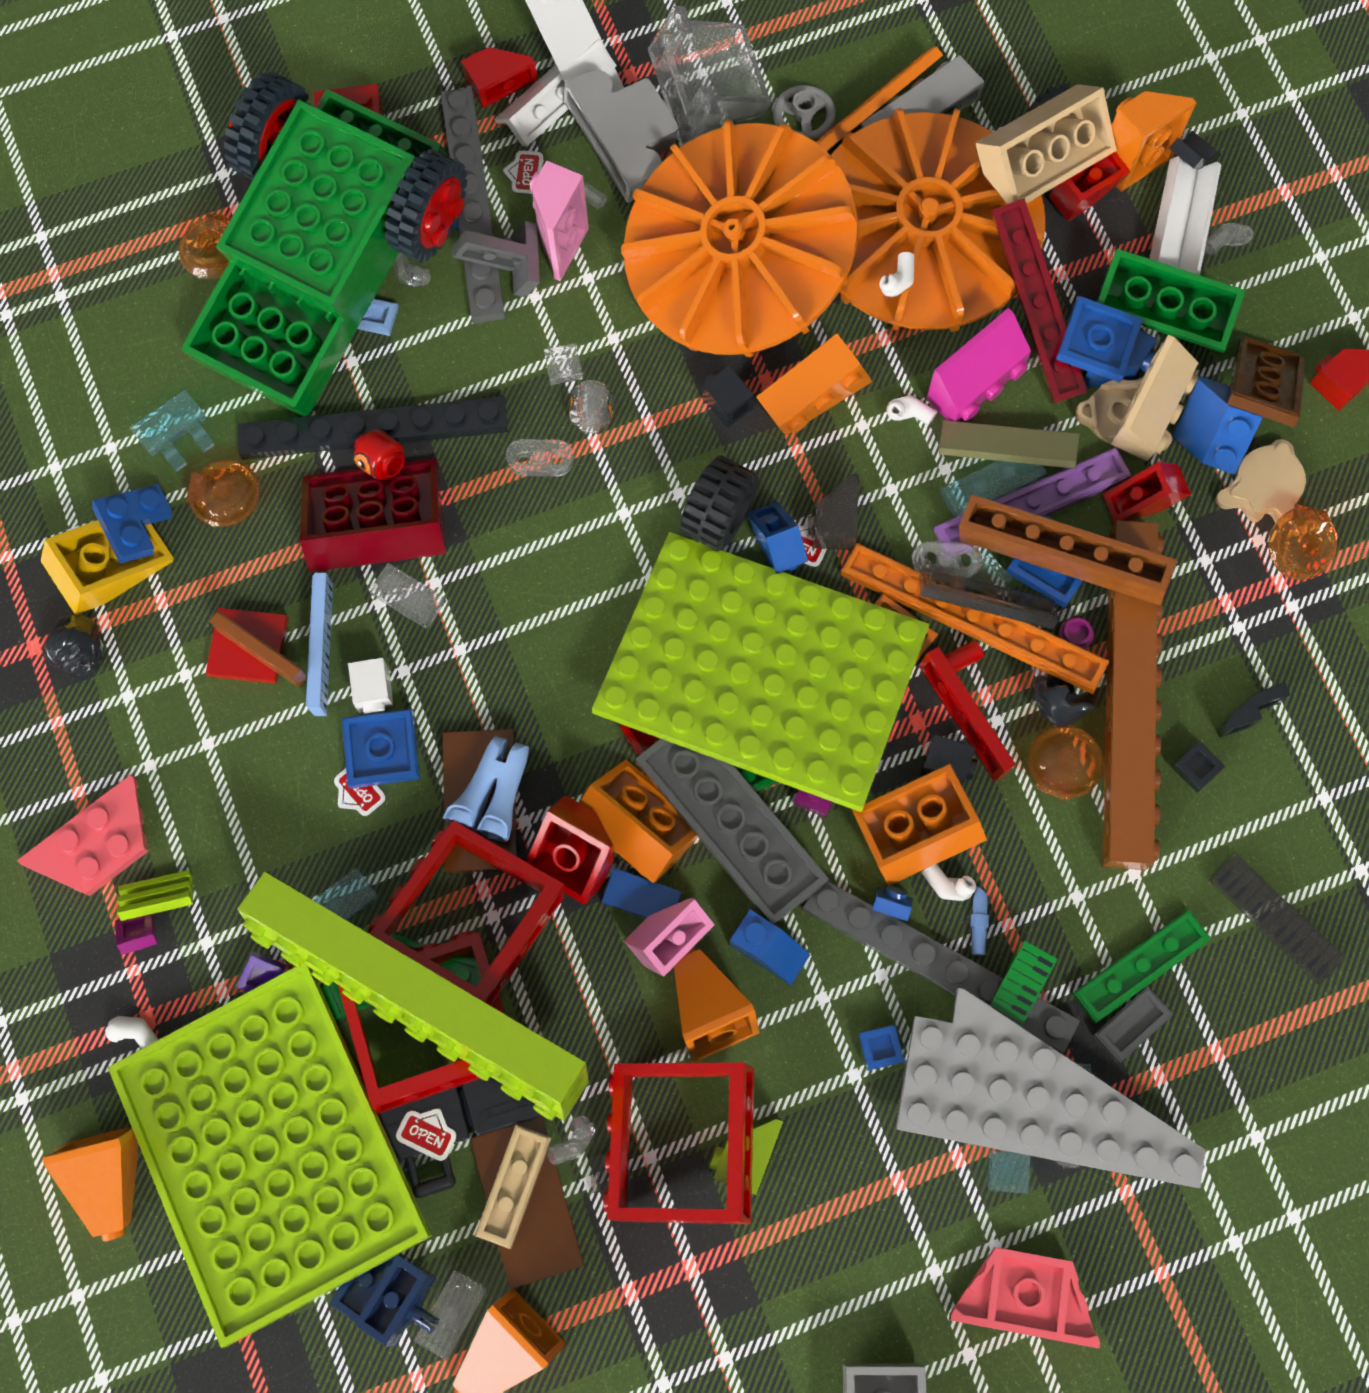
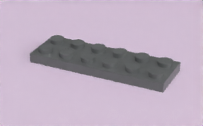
[635,739,829,925]

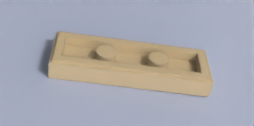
[475,1125,552,1249]

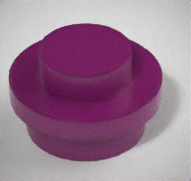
[1058,617,1094,650]

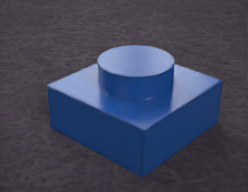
[872,886,913,921]
[858,1025,905,1071]

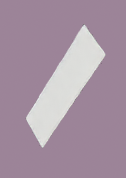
[525,0,624,93]

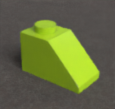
[709,1119,783,1195]

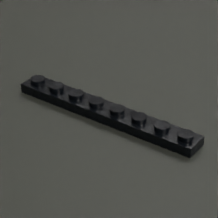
[238,396,508,460]

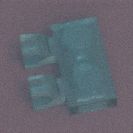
[130,390,214,472]

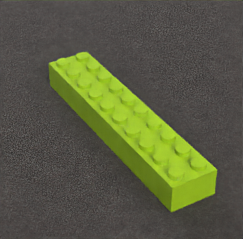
[237,872,589,1121]

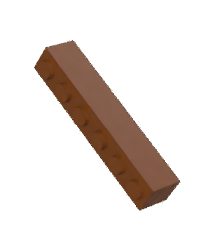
[959,494,1177,606]

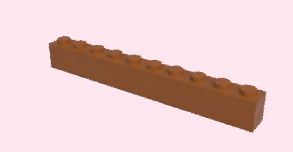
[1102,520,1163,871]

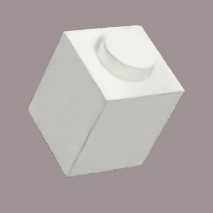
[348,658,394,715]

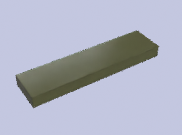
[939,420,1080,468]

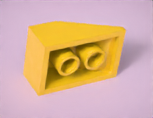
[41,520,174,615]

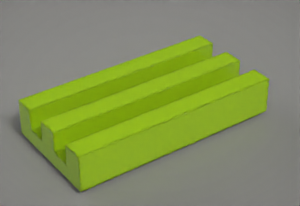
[117,870,193,921]

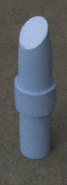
[970,886,989,956]

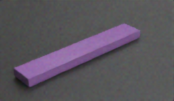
[933,447,1132,559]

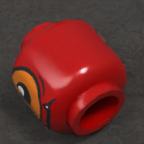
[354,429,405,480]

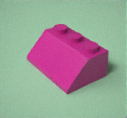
[926,308,1031,422]

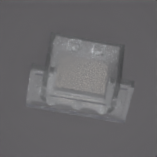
[648,6,771,147]

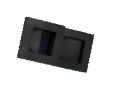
[1169,131,1221,169]
[1217,682,1290,738]

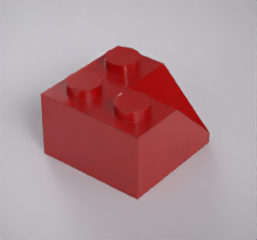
[526,795,614,905]

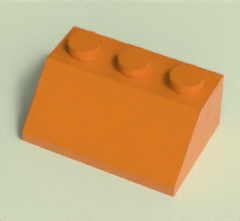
[1111,91,1197,192]
[579,759,698,883]
[852,764,987,886]

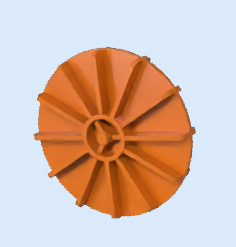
[831,108,1045,332]
[621,120,859,357]

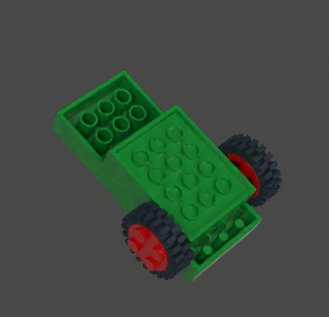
[181,71,468,417]

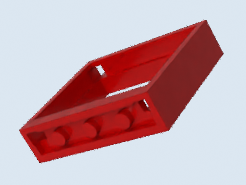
[368,820,564,1006]
[338,931,506,1114]
[603,1062,754,1224]

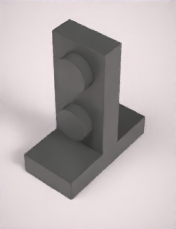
[452,221,540,297]

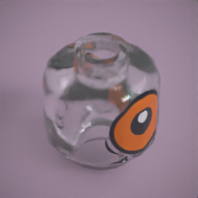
[569,380,614,433]

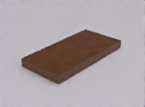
[1227,335,1306,428]
[443,729,518,874]
[470,1116,584,1289]

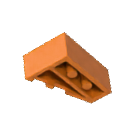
[756,334,872,436]

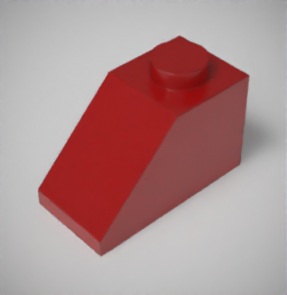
[461,47,538,108]
[1049,152,1131,221]
[1310,349,1369,411]
[1102,462,1191,524]

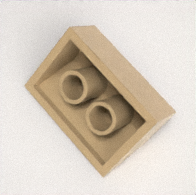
[1110,335,1198,461]

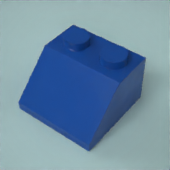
[1173,376,1263,475]

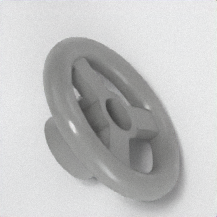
[773,85,836,141]

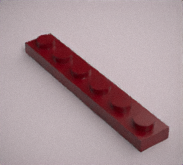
[991,198,1088,404]

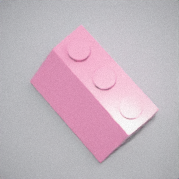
[530,160,589,281]

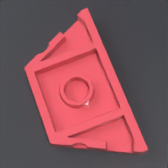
[17,774,148,896]
[949,1247,1100,1348]

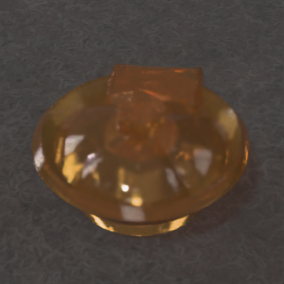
[179,213,230,279]
[186,460,260,527]
[1268,504,1337,580]
[1028,726,1104,802]

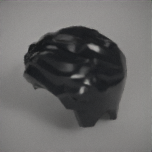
[43,615,104,679]
[1033,675,1097,727]

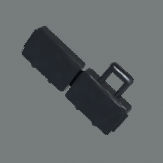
[377,1077,542,1198]

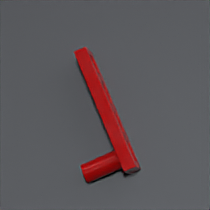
[918,640,1016,782]

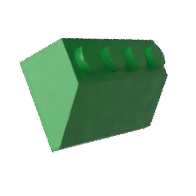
[1097,248,1246,353]

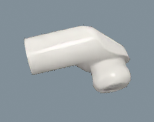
[879,252,915,297]
[105,1016,159,1049]

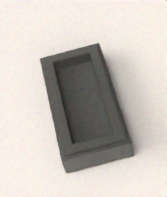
[1092,986,1173,1064]

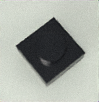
[1172,741,1225,793]

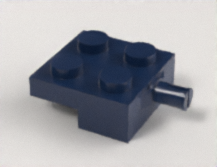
[329,1253,440,1347]

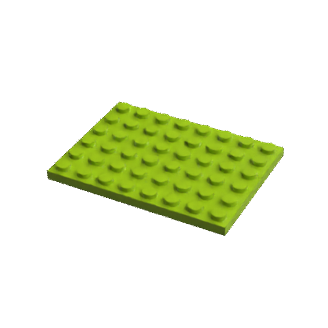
[592,532,930,812]
[108,963,432,1348]

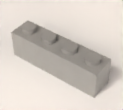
[860,55,984,129]

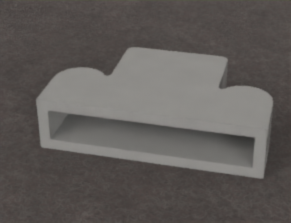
[563,70,679,203]

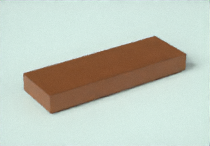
[209,612,307,689]

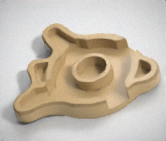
[1075,377,1172,451]
[1215,439,1306,535]

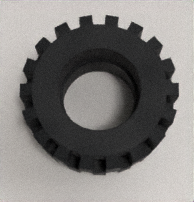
[680,455,759,551]

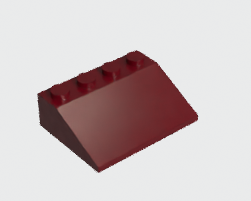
[300,458,446,572]

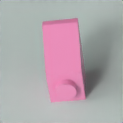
[624,898,715,977]

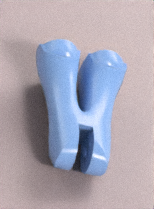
[443,736,529,843]

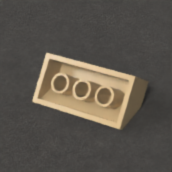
[975,84,1117,204]

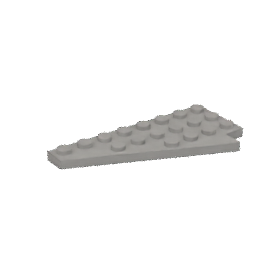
[896,988,1206,1188]

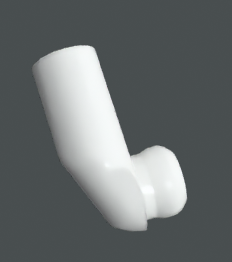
[886,395,937,425]
[921,864,976,901]

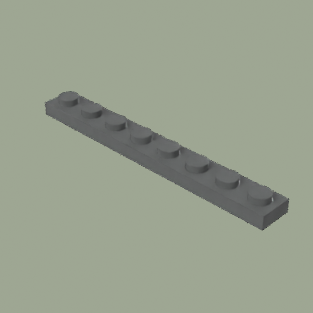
[441,87,505,324]
[802,882,1080,1054]

